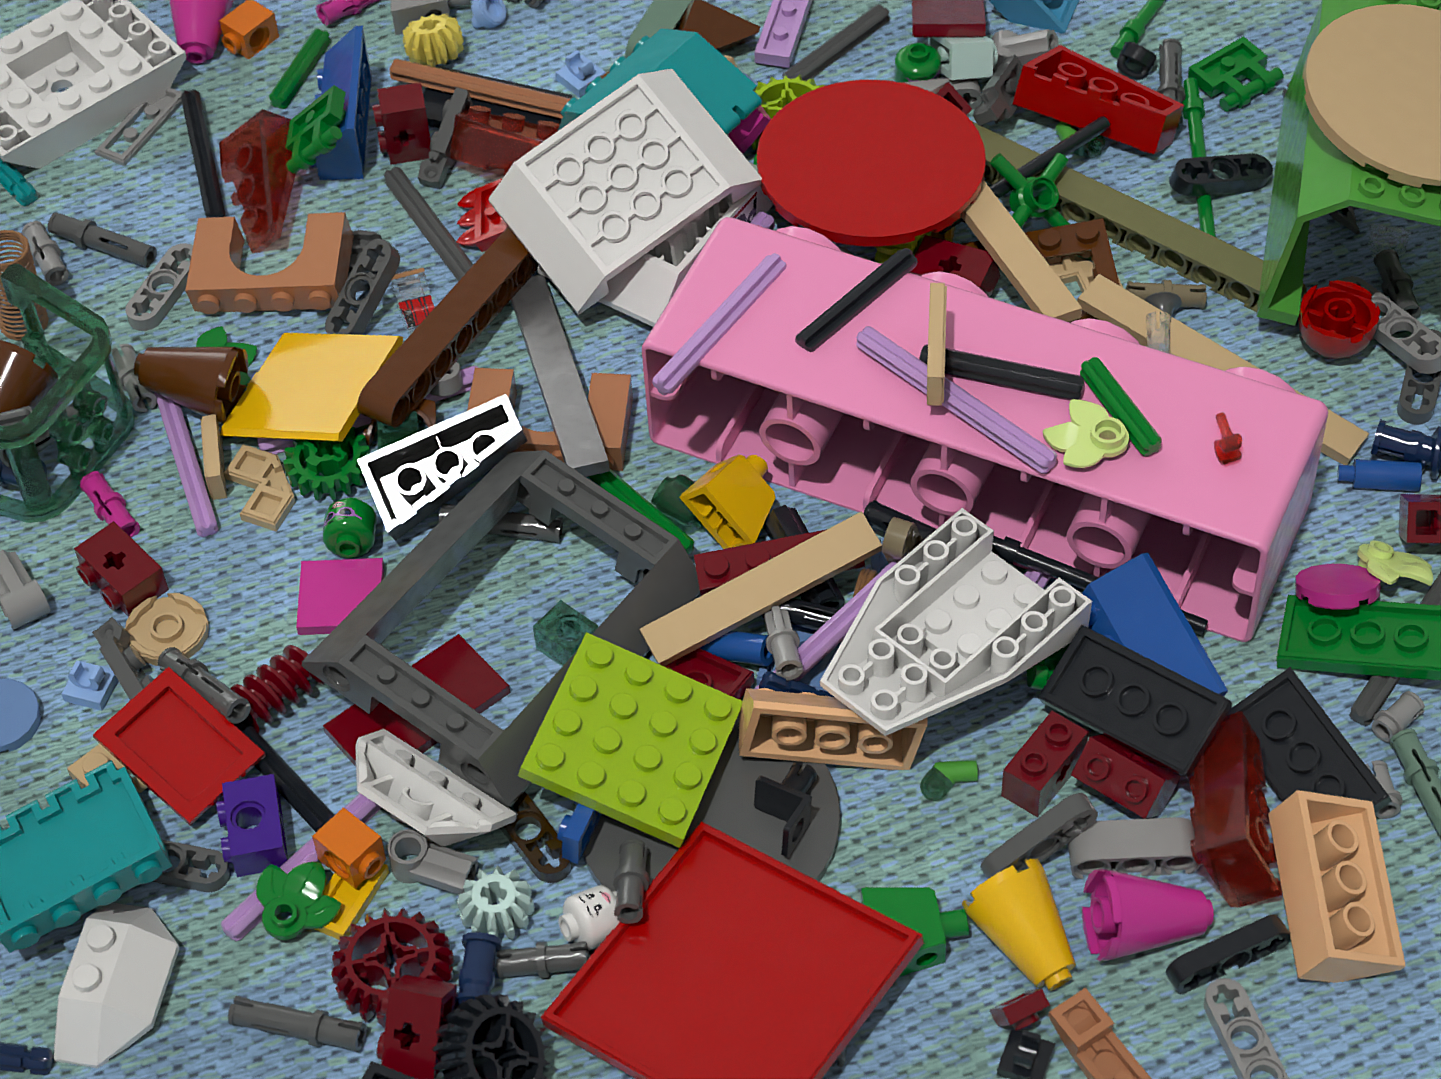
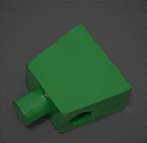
[861,887,969,977]

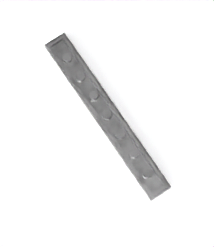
[511,275,610,477]

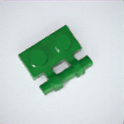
[1188,36,1284,112]
[286,85,346,174]

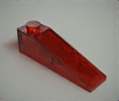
[219,109,296,253]

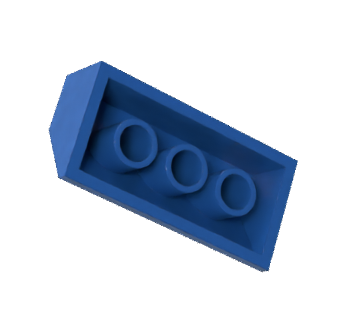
[311,26,372,180]
[1082,553,1228,697]

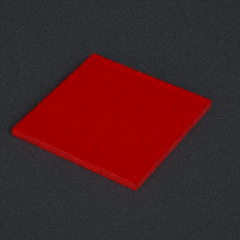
[540,822,924,1079]

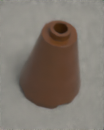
[0,340,59,443]
[134,347,248,424]

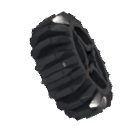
[431,994,554,1079]

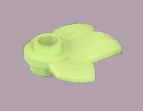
[1043,399,1129,468]
[1357,540,1433,586]

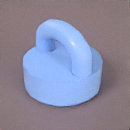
[471,0,507,29]

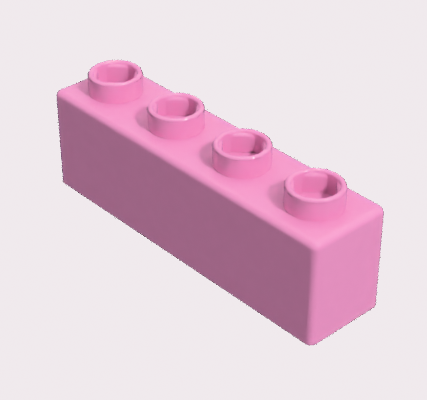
[642,217,1328,642]

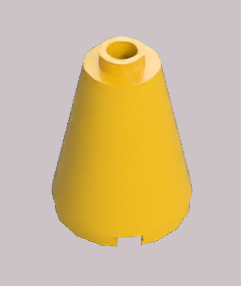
[961,859,1076,991]

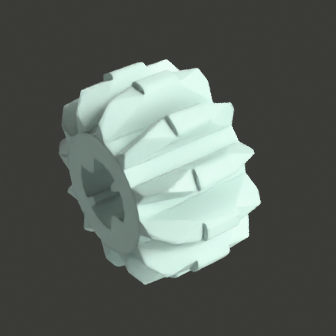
[457,865,534,941]

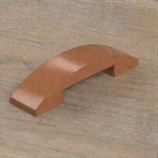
[1048,988,1151,1079]

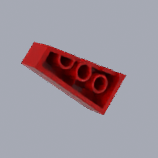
[1013,45,1184,154]

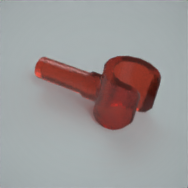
[1214,412,1242,465]

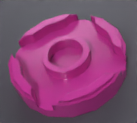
[1295,564,1381,610]

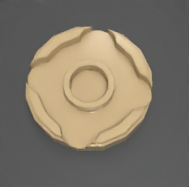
[125,593,209,666]

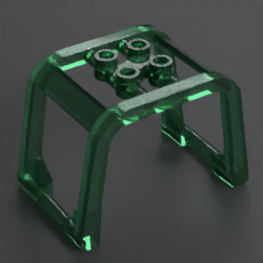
[0,264,135,523]

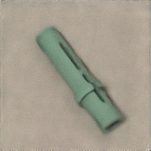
[1390,729,1441,838]

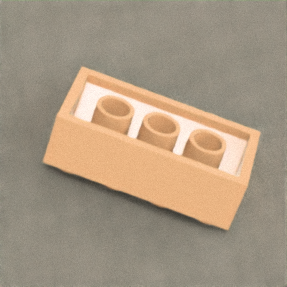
[739,688,928,770]
[1268,790,1406,983]

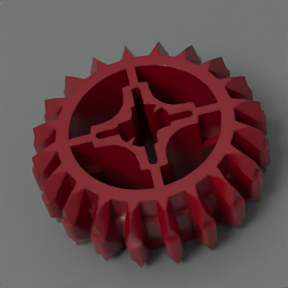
[331,907,454,1028]

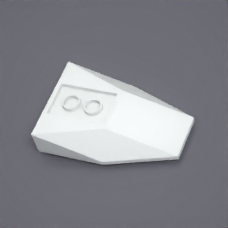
[820,508,1092,736]

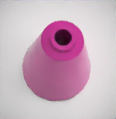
[169,0,234,64]
[1082,869,1214,961]

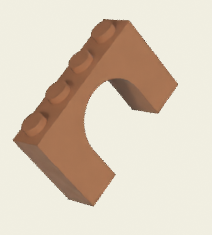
[185,212,354,314]
[467,368,633,471]

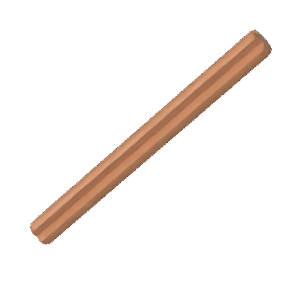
[389,59,571,119]

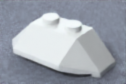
[355,729,517,847]
[54,903,179,1068]

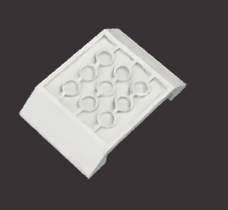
[488,69,762,315]

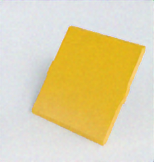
[220,333,403,442]

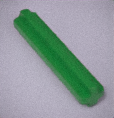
[269,28,331,109]
[1080,357,1162,456]

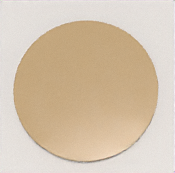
[1302,4,1441,188]

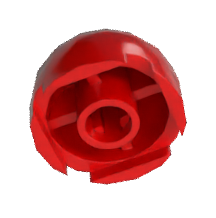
[1298,280,1380,359]

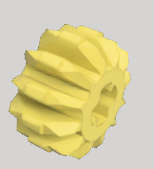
[403,14,464,67]

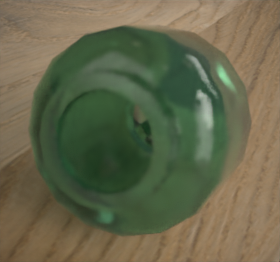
[651,474,704,534]

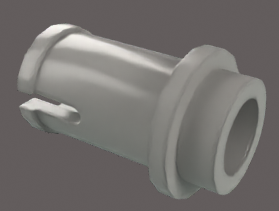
[1372,691,1425,742]
[1365,760,1403,819]

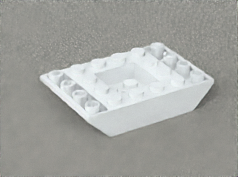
[0,0,186,169]

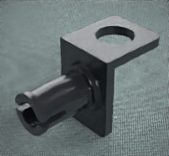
[754,761,817,858]

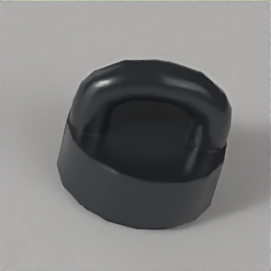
[1116,41,1157,80]

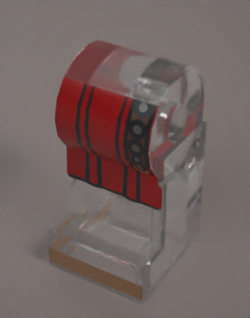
[391,266,435,337]

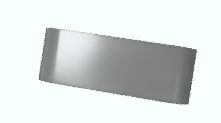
[1068,817,1201,879]

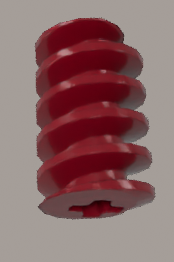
[230,645,326,733]

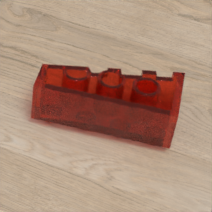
[1189,711,1282,908]

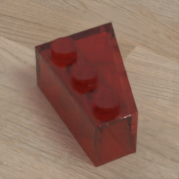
[450,106,560,176]

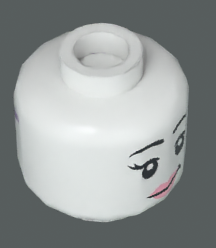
[558,885,620,950]

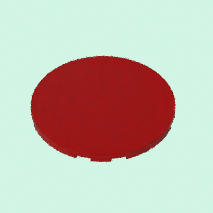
[757,80,986,246]

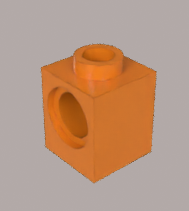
[219,0,279,60]
[312,807,386,888]

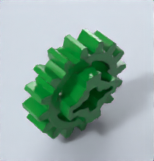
[283,426,370,500]

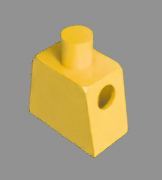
[679,454,776,549]

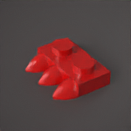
[457,178,508,252]

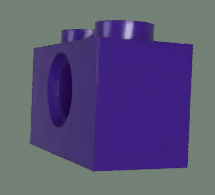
[216,774,288,877]

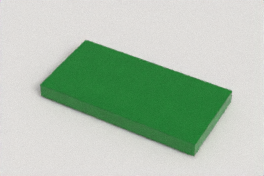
[1276,595,1441,681]

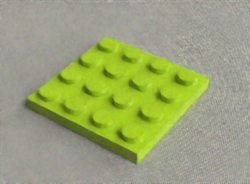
[518,632,742,848]

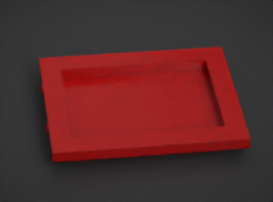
[93,666,265,826]

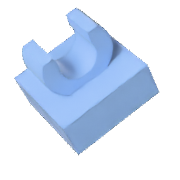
[555,50,606,98]
[62,660,118,711]

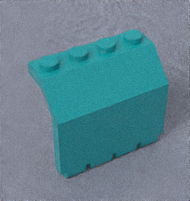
[558,28,762,135]
[0,760,172,953]

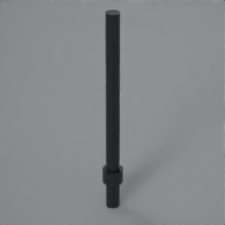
[939,116,1110,234]
[992,536,1208,636]

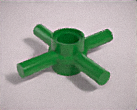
[990,153,1070,228]

